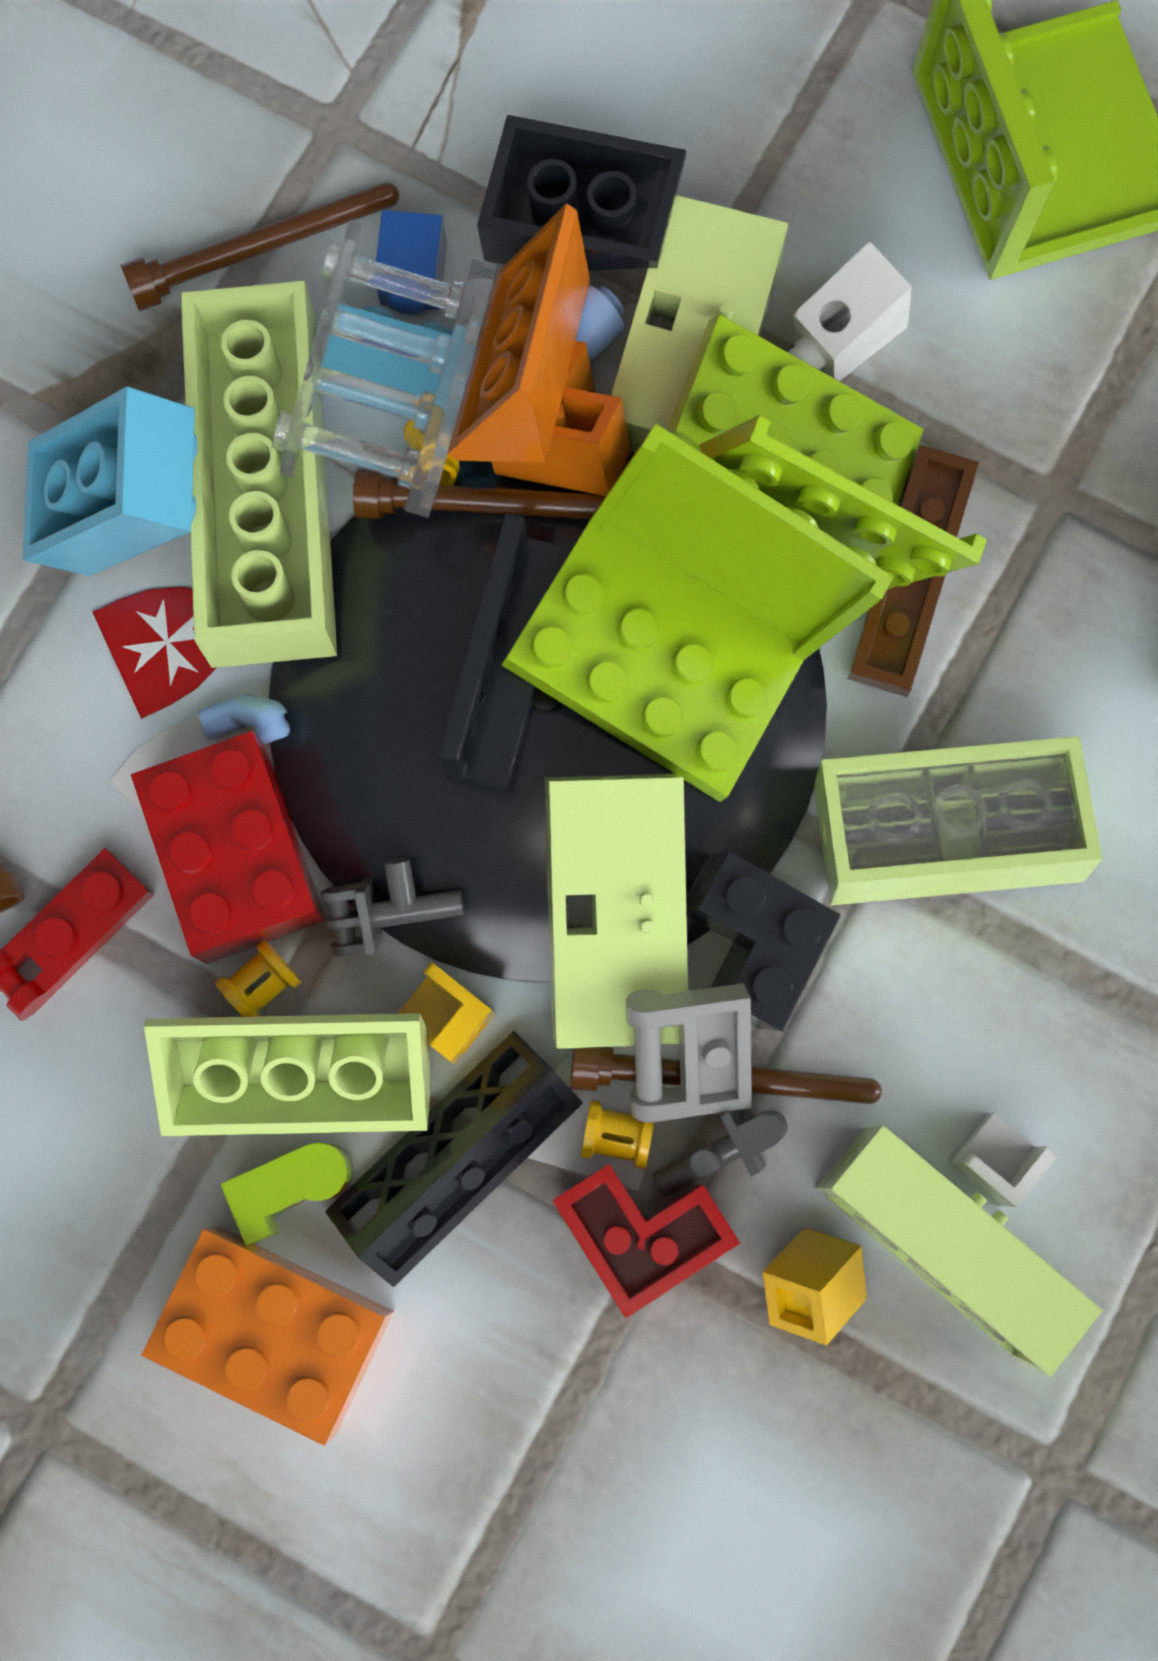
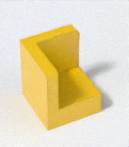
[398,962,495,1065]
[762,1229,867,1346]

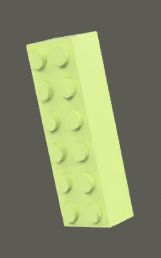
[181,280,337,668]

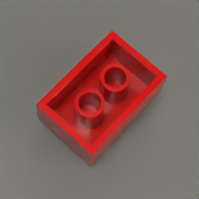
[130,731,326,964]

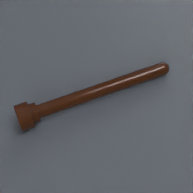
[120,183,399,312]
[353,467,605,519]
[570,1047,882,1104]

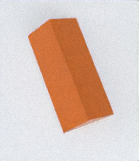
[447,203,590,463]

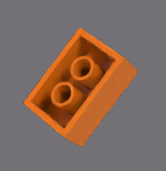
[141,1226,394,1446]

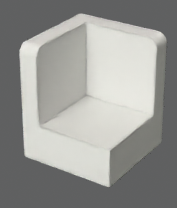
[949,1112,1058,1207]

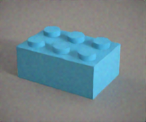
[23,387,198,576]

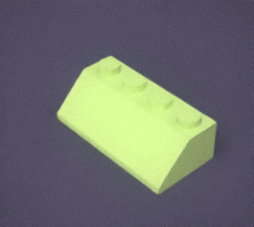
[144,1013,432,1136]

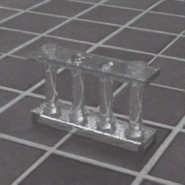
[272,220,497,518]

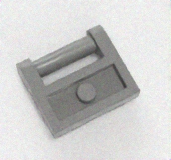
[626,983,752,1123]

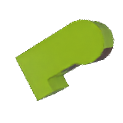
[220,1142,354,1246]

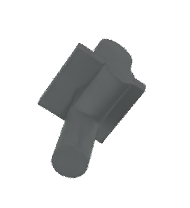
[320,858,465,956]
[652,1110,788,1196]

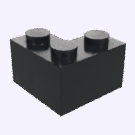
[686,851,841,1032]

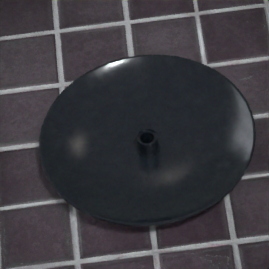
[269,451,827,983]

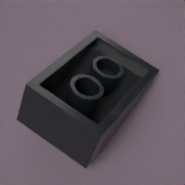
[477,115,686,271]

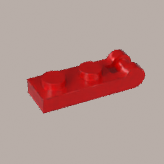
[0,848,154,1021]

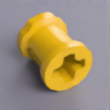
[215,939,302,1017]
[580,1100,654,1170]

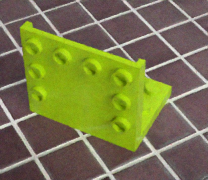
[912,0,1158,280]
[667,314,987,589]
[502,423,893,802]

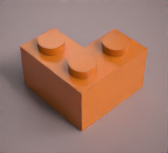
[492,341,631,496]

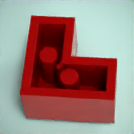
[552,1164,740,1319]

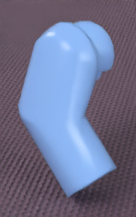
[198,694,290,744]

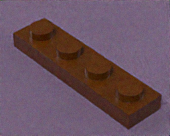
[847,445,979,697]

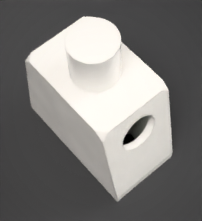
[786,242,912,381]

